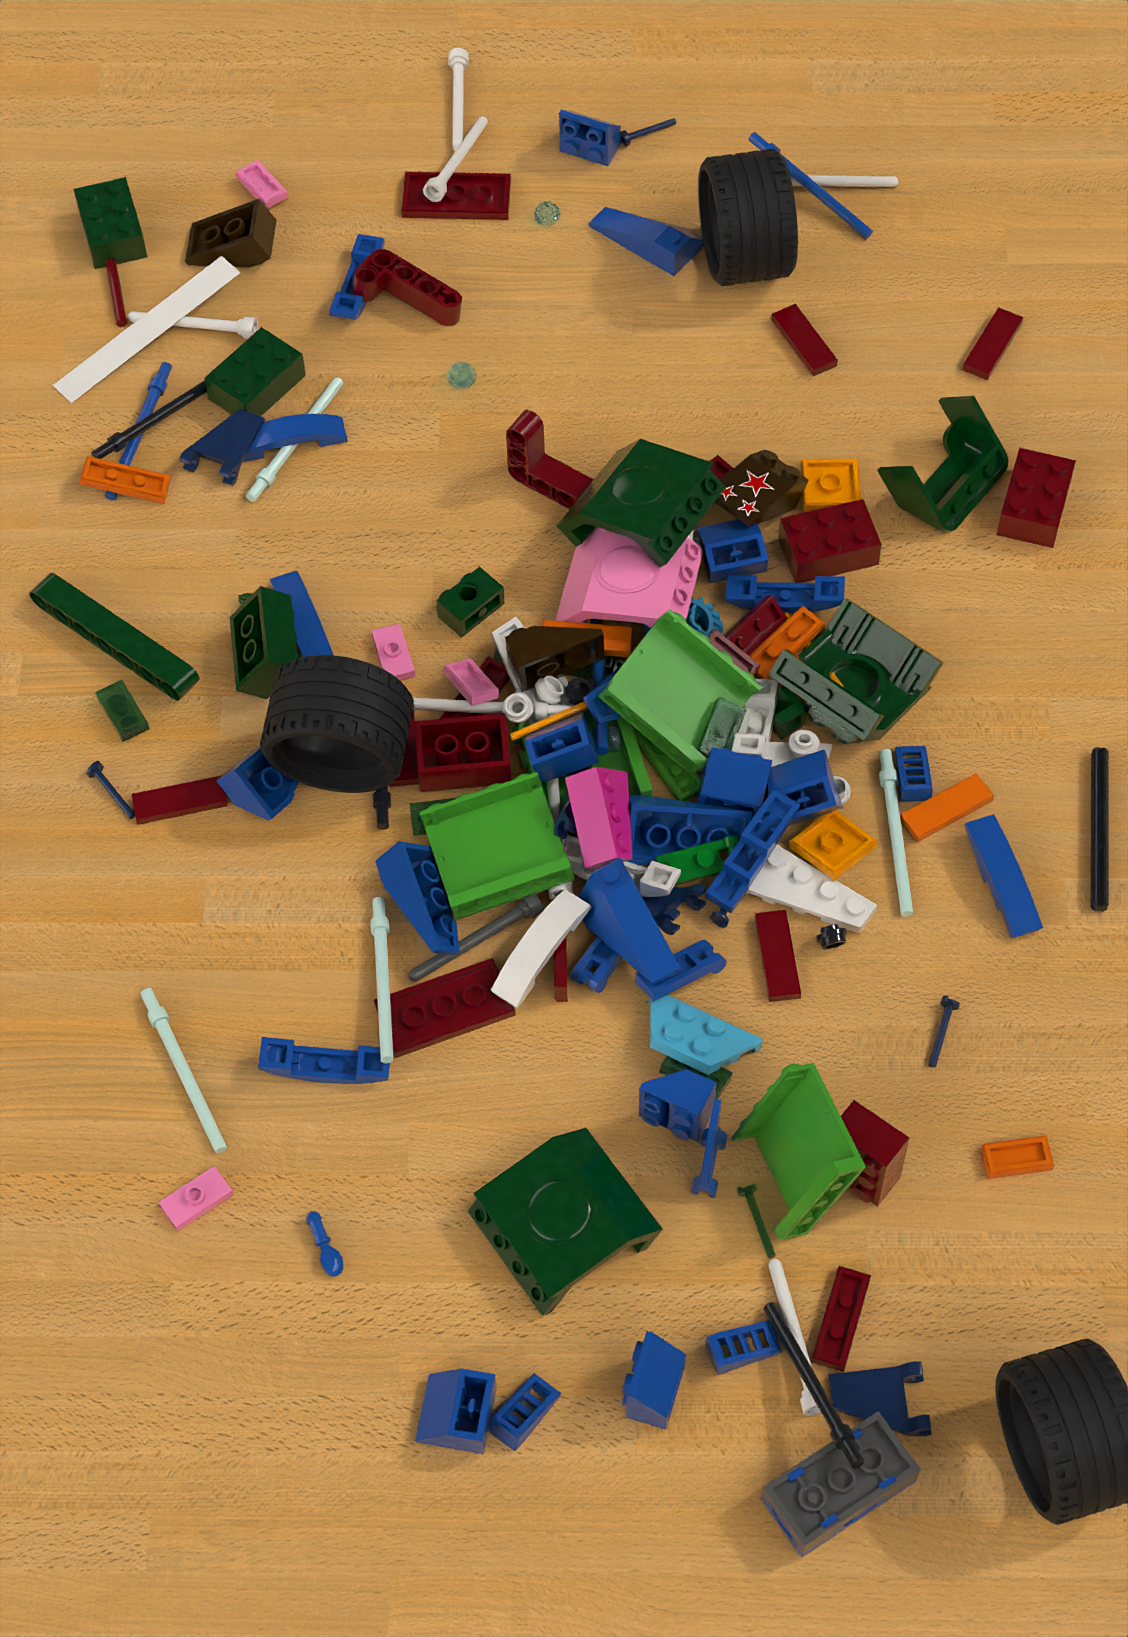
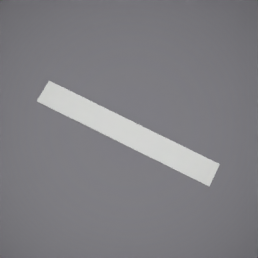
[53,256,240,403]

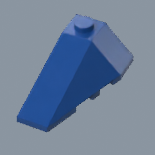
[216,745,299,821]
[627,795,752,865]

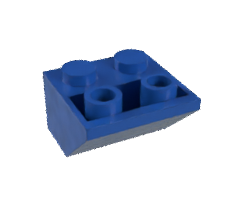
[559,110,621,166]
[697,519,768,583]
[525,711,599,783]
[697,747,772,820]
[768,750,843,826]
[639,1069,717,1142]
[622,1331,686,1429]
[415,1368,497,1454]

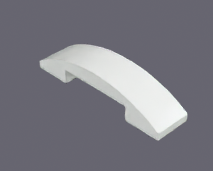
[732,679,779,758]
[562,835,681,897]
[491,889,591,1009]

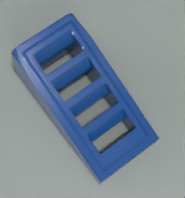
[895,746,933,802]
[705,1320,782,1375]
[489,1373,561,1451]

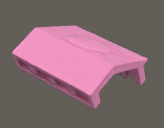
[555,527,704,628]

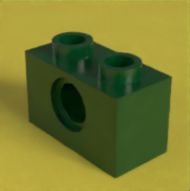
[436,566,505,638]

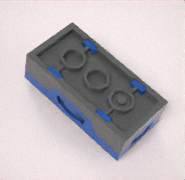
[761,1411,920,1558]

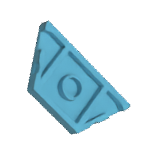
[648,995,763,1075]

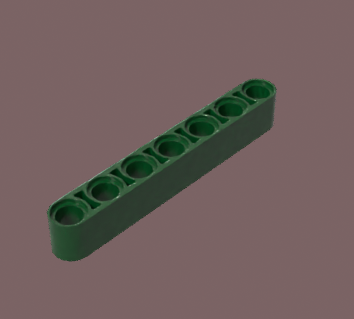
[29,573,200,701]

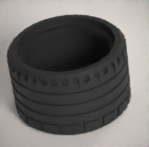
[698,149,798,286]
[260,655,414,793]
[995,1338,1128,1525]

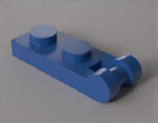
[571,936,623,993]
[635,940,727,1001]

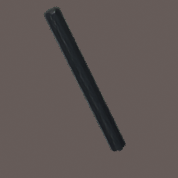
[1091,747,1109,912]

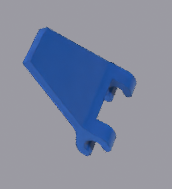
[691,1099,728,1198]

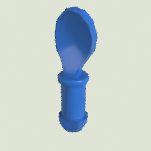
[306,1211,344,1277]

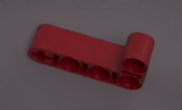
[353,249,462,326]

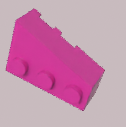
[565,767,633,869]

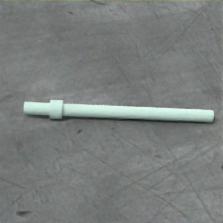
[246,377,344,502]
[879,749,913,917]
[370,897,394,1063]
[140,988,227,1154]

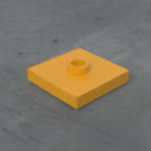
[801,458,861,511]
[789,810,877,881]

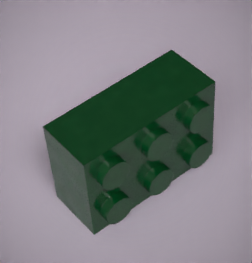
[73,177,148,269]
[204,327,306,416]
[229,586,299,699]

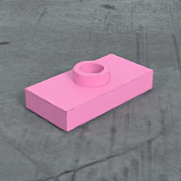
[236,160,288,209]
[372,624,415,680]
[444,658,499,706]
[158,1166,234,1232]

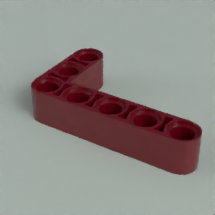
[506,410,594,510]

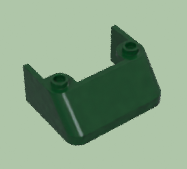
[877,396,1008,531]

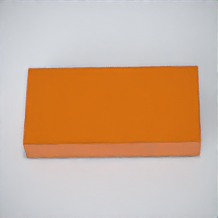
[981,1135,1054,1179]

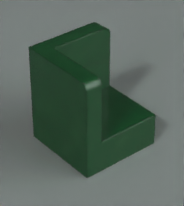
[772,685,806,740]

